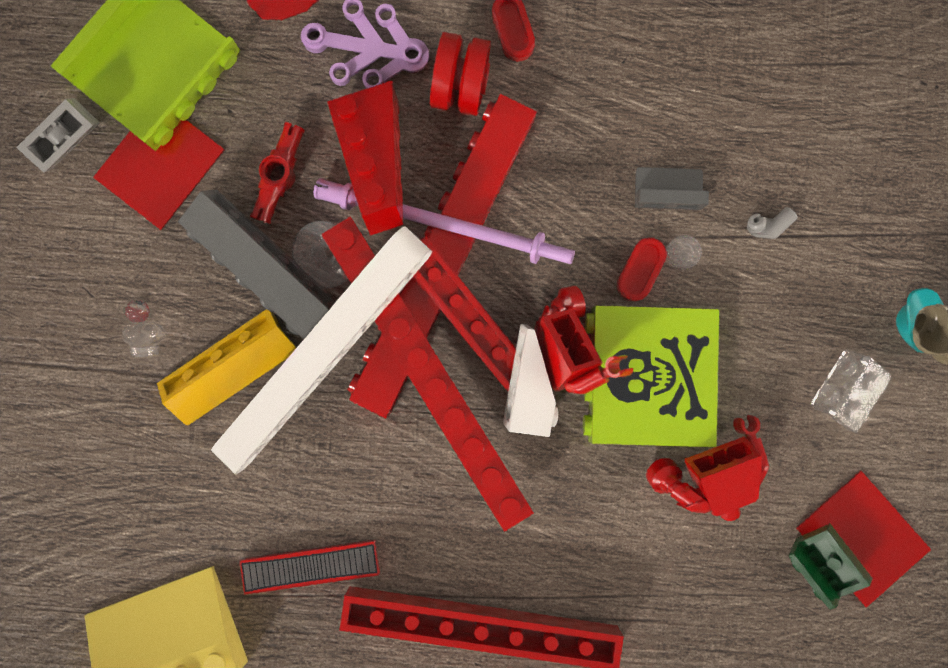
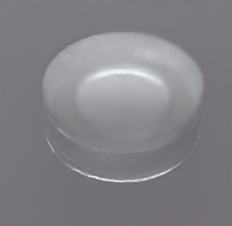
[666,235,702,270]

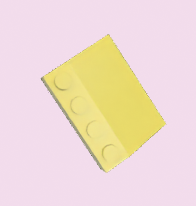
[85,566,248,668]

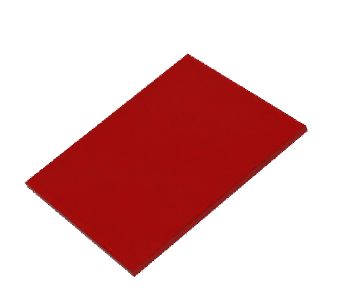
[93,120,225,230]
[796,471,931,608]

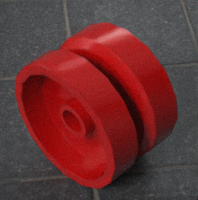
[430,31,491,116]

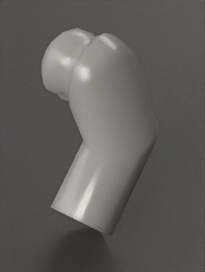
[747,207,798,239]

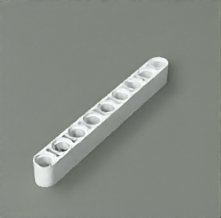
[211,226,432,475]

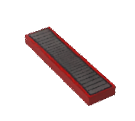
[240,539,380,595]

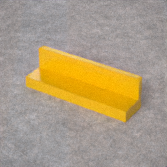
[157,309,296,425]

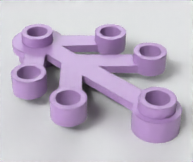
[301,0,429,89]

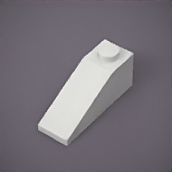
[503,324,558,437]

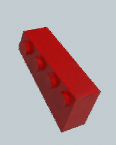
[327,80,403,236]

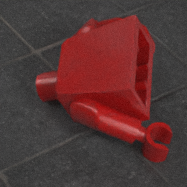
[535,285,634,394]
[646,415,769,521]

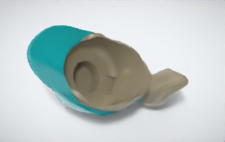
[896,288,948,365]

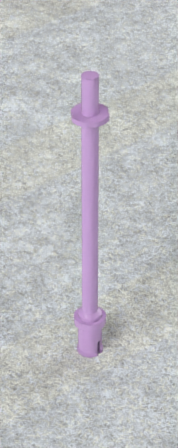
[313,178,575,264]

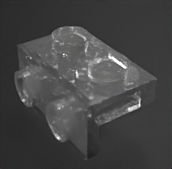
[811,350,892,434]

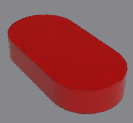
[492,0,535,62]
[617,238,667,302]

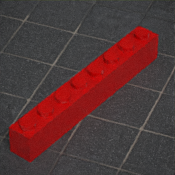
[339,586,624,668]

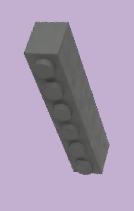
[178,189,337,339]

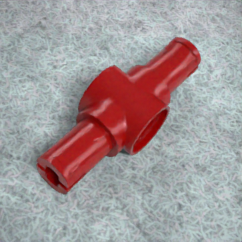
[250,122,305,225]

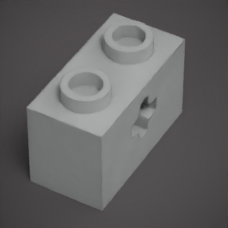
[16,98,100,173]

